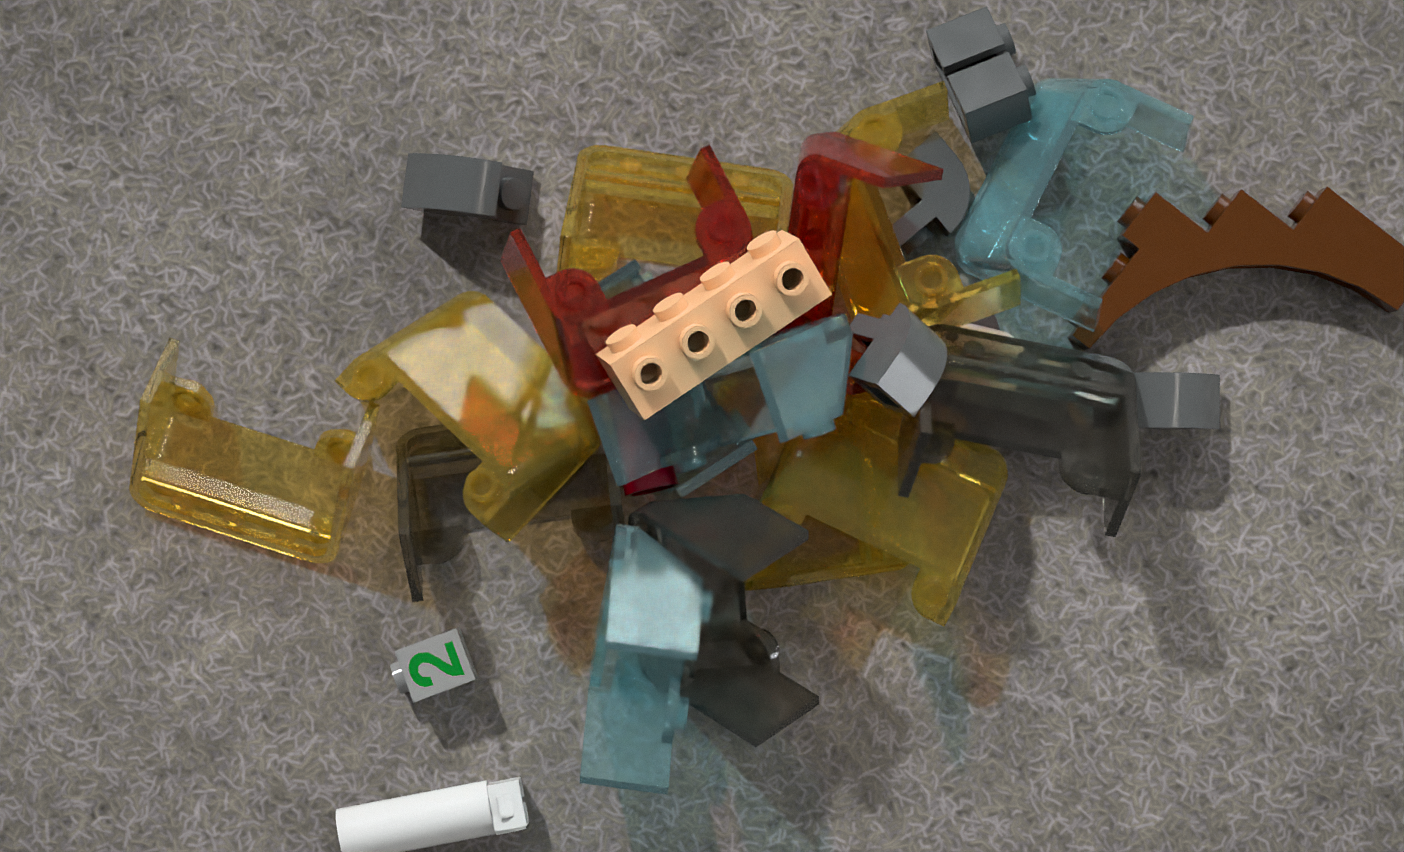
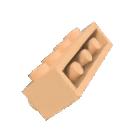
[596,230,832,421]

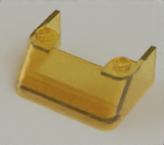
[799,81,1021,334]
[553,145,793,338]
[129,337,380,563]

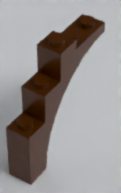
[1067,187,1404,351]

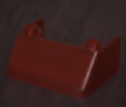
[772,131,943,395]
[500,145,754,398]

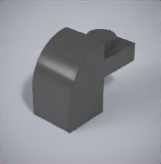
[878,132,970,255]
[401,153,534,225]
[846,303,947,417]
[1092,372,1220,429]

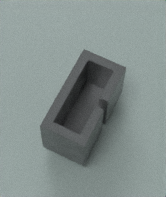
[926,6,1036,143]

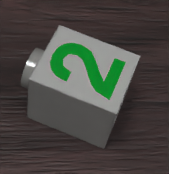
[390,626,478,703]

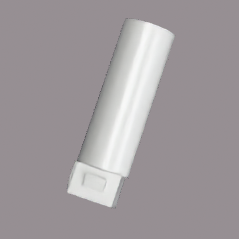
[336,777,529,852]

